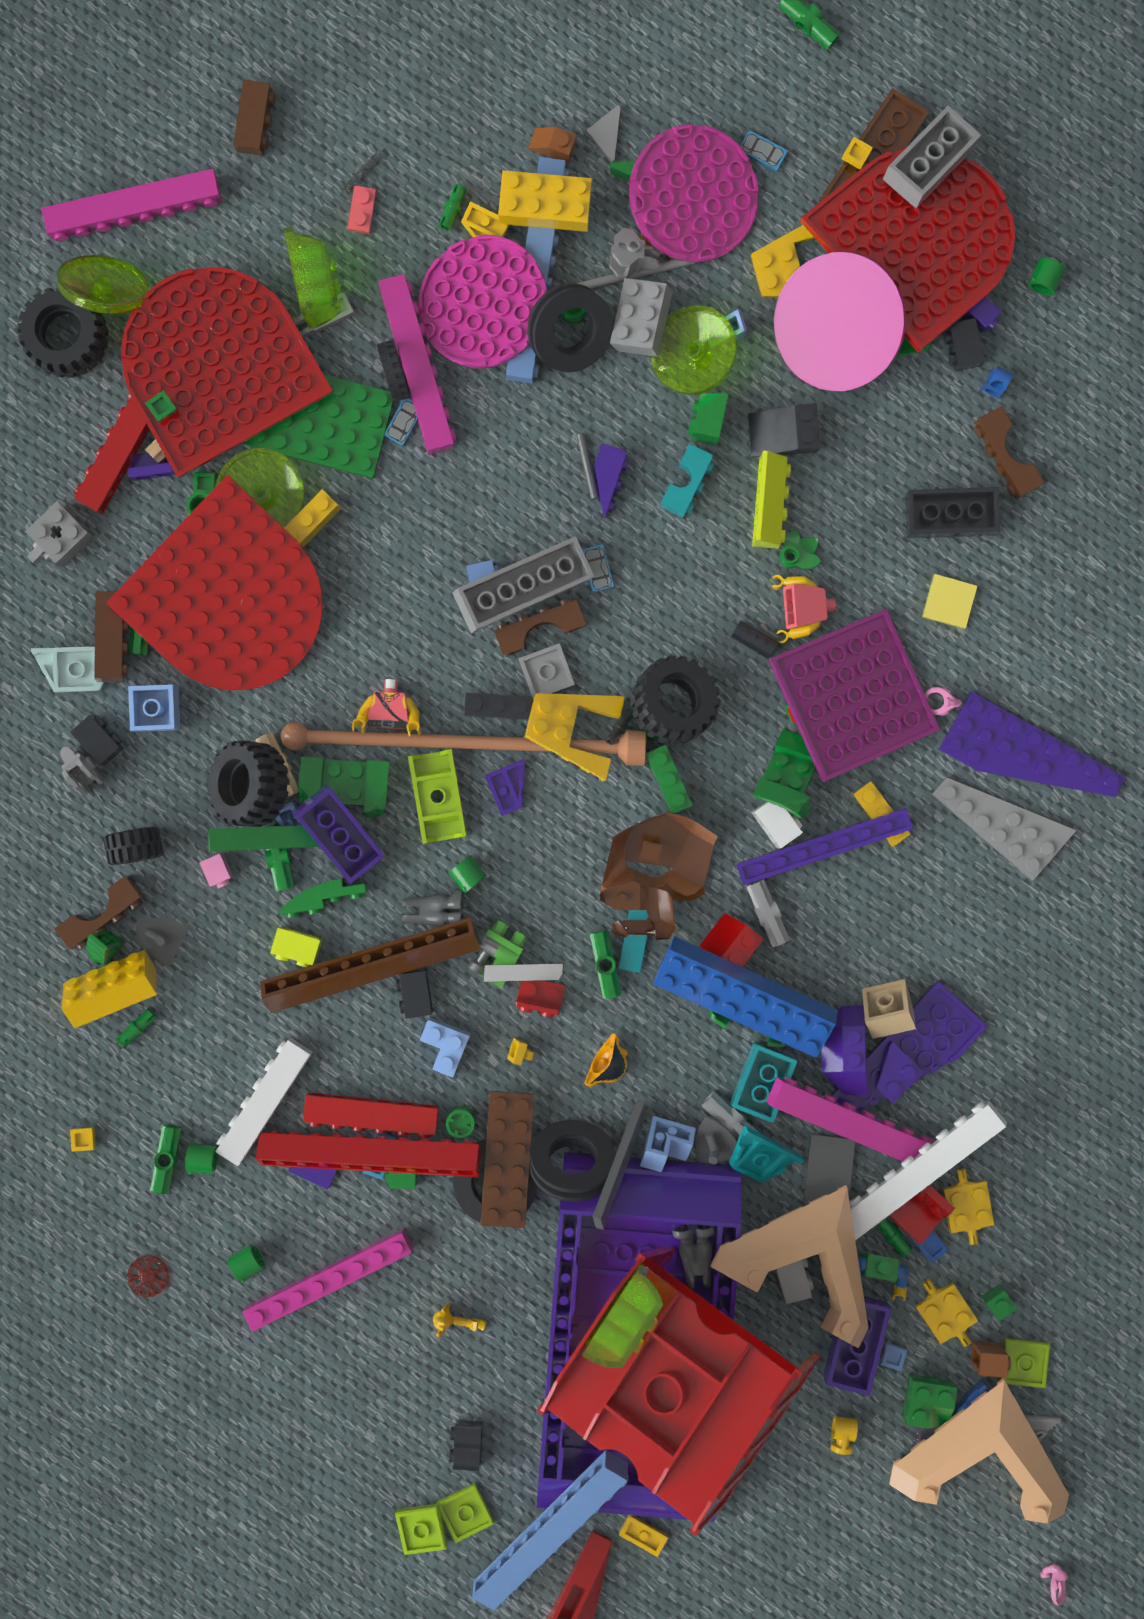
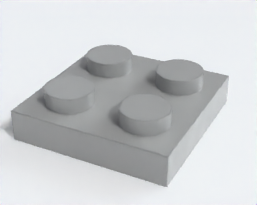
[518,643,575,699]

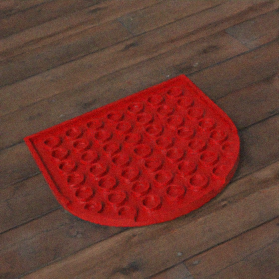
[800,146,1015,353]
[121,267,333,478]
[106,474,323,690]

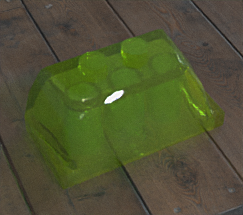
[283,226,342,329]
[582,1263,663,1368]

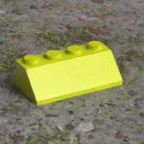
[752,451,791,549]

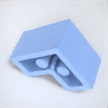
[420,1017,471,1077]
[640,1116,696,1172]

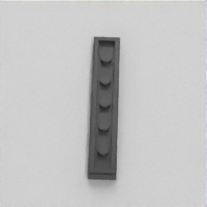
[593,1101,647,1230]

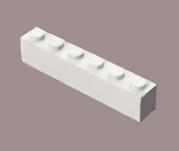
[216,1038,313,1166]

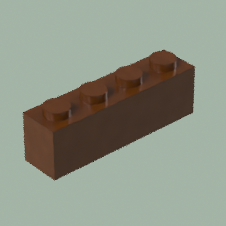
[94,591,129,683]

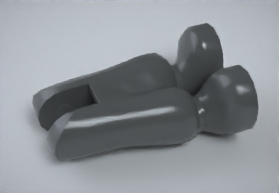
[402,890,464,927]
[672,1224,715,1290]

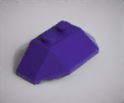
[821,1006,867,1095]

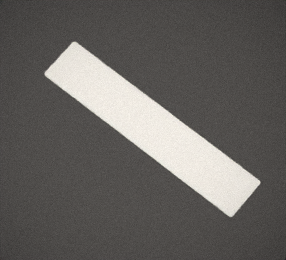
[484,964,563,982]

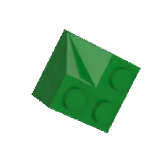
[688,393,728,447]
[902,1374,957,1429]

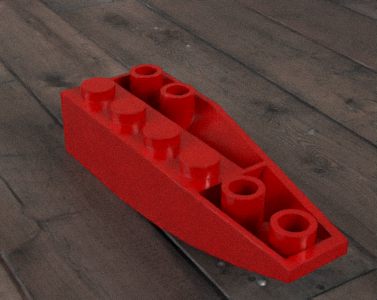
[547,1530,612,1619]

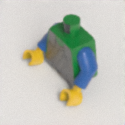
[857,1253,909,1301]

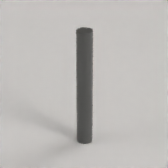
[576,433,599,500]

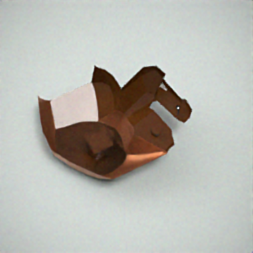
[600,812,718,940]

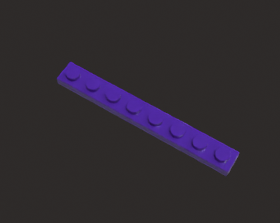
[736,808,913,885]

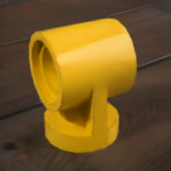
[830,1416,858,1455]

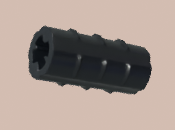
[731,620,779,659]

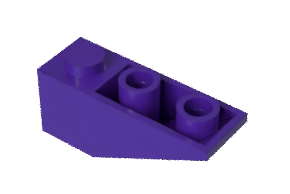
[595,443,630,518]

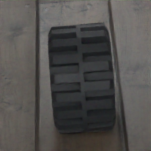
[103,827,164,866]

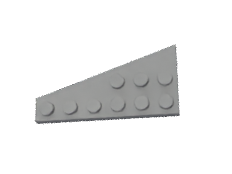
[931,778,1076,880]

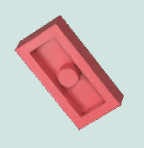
[347,186,377,234]

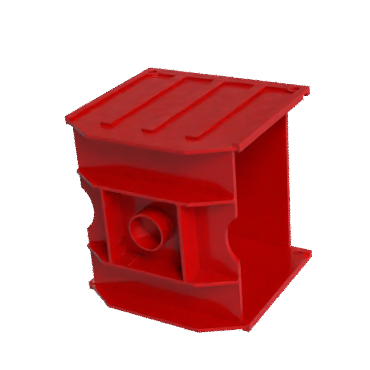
[536,1245,821,1536]

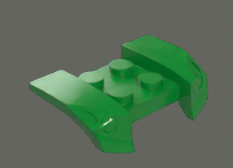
[753,730,817,819]
[299,756,389,818]

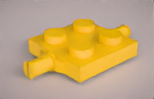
[942,1168,994,1245]
[916,1278,978,1347]

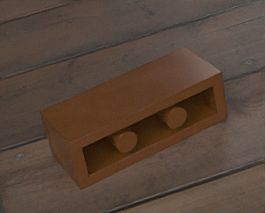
[233,79,276,156]

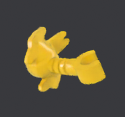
[433,1302,487,1337]

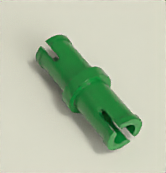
[438,184,467,231]
[115,1008,158,1049]
[877,1217,912,1257]

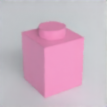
[199,853,234,889]

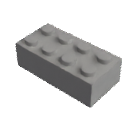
[883,106,981,208]

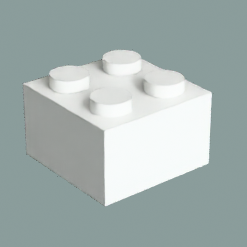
[751,802,803,848]

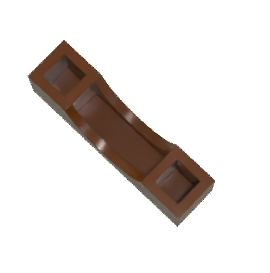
[974,406,1044,500]
[494,598,586,657]
[54,875,145,950]

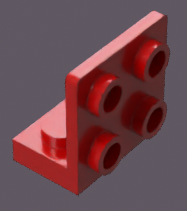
[515,980,565,1018]
[889,1185,955,1244]

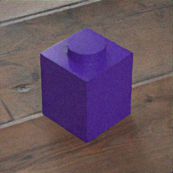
[964,297,1002,333]

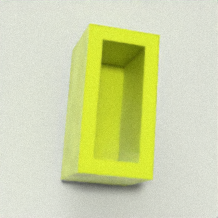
[270,927,323,967]

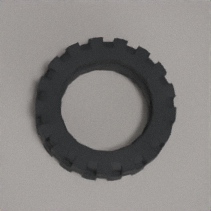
[377,340,410,402]

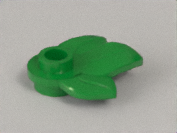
[779,530,821,570]

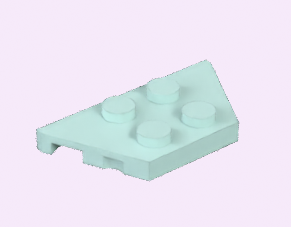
[31,647,104,693]

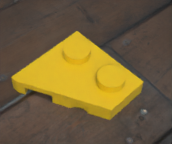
[461,201,509,238]

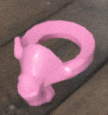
[924,687,962,716]
[1040,1564,1069,1606]

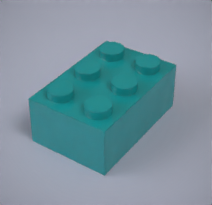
[730,1041,798,1123]

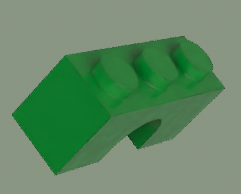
[645,745,693,814]

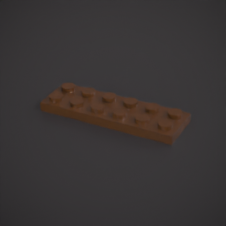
[819,88,929,202]
[481,1090,535,1229]

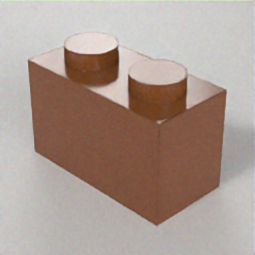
[970,1341,1011,1378]

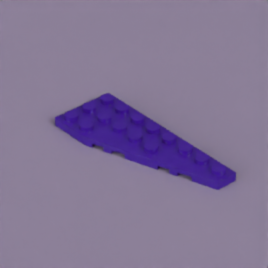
[938,692,1126,797]
[831,981,988,1112]

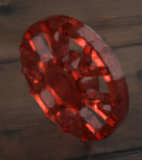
[127,1255,169,1297]

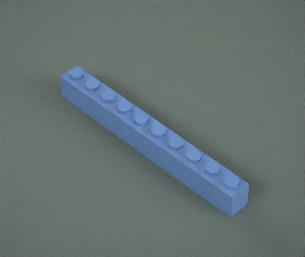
[506,157,569,384]
[472,1450,629,1610]

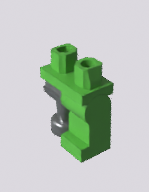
[467,919,527,988]

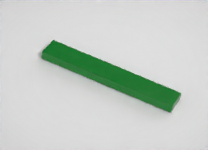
[208,825,319,852]

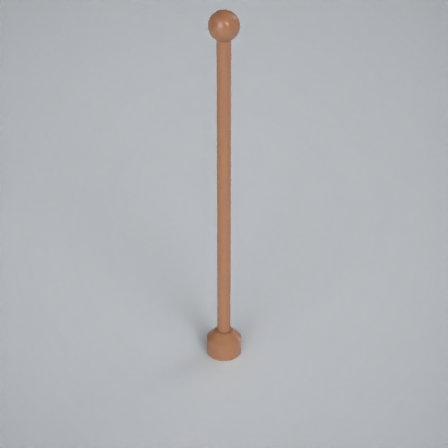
[281,722,646,766]

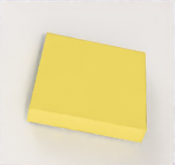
[922,574,977,629]

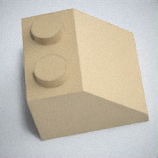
[862,979,916,1039]

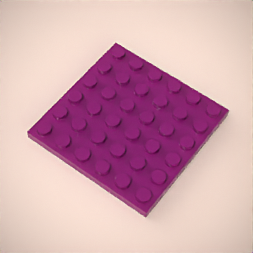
[768,609,940,782]

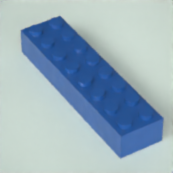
[653,936,838,1058]

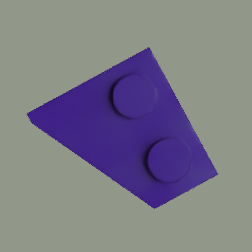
[485,759,525,816]
[876,1041,923,1104]

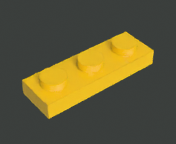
[852,781,910,847]

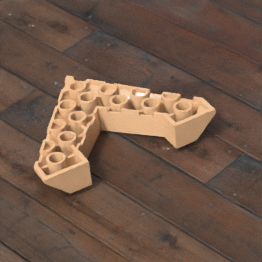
[710,1185,868,1348]
[889,1378,1069,1523]

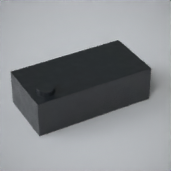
[906,487,1000,538]

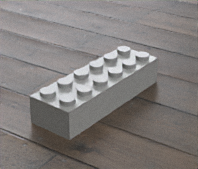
[452,536,594,634]

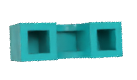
[660,444,715,518]

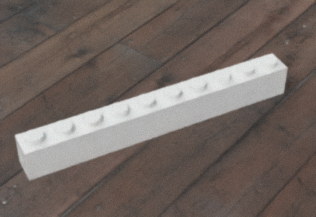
[850,1101,1007,1240]

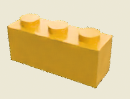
[284,489,341,547]

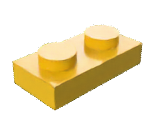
[619,1515,668,1557]

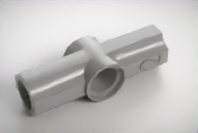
[746,879,790,947]
[701,1091,760,1139]

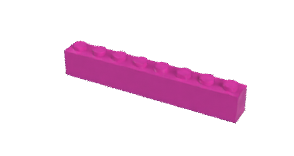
[41,169,223,242]
[378,274,456,455]
[766,1077,934,1162]
[243,1228,414,1332]

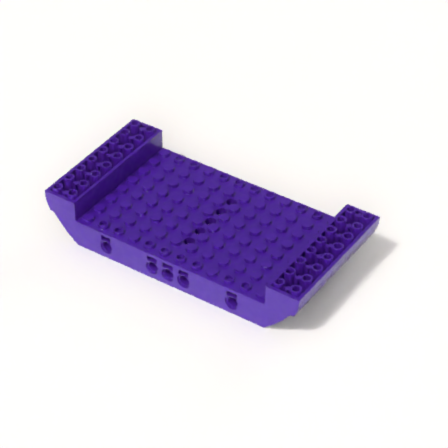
[536,1152,741,1522]

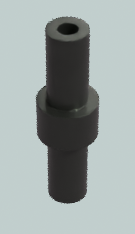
[605,709,633,745]

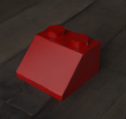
[699,913,763,967]

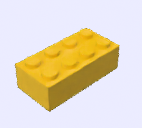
[498,170,592,232]
[62,950,157,1029]

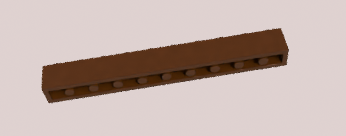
[260,917,481,1013]

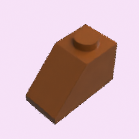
[528,127,577,164]

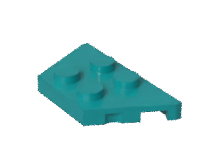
[729,1126,805,1183]

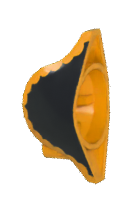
[584,1033,628,1087]

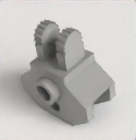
[609,228,660,279]
[60,746,105,795]

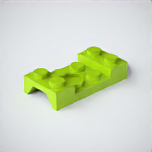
[408,749,468,844]

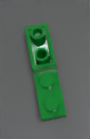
[279,878,368,918]

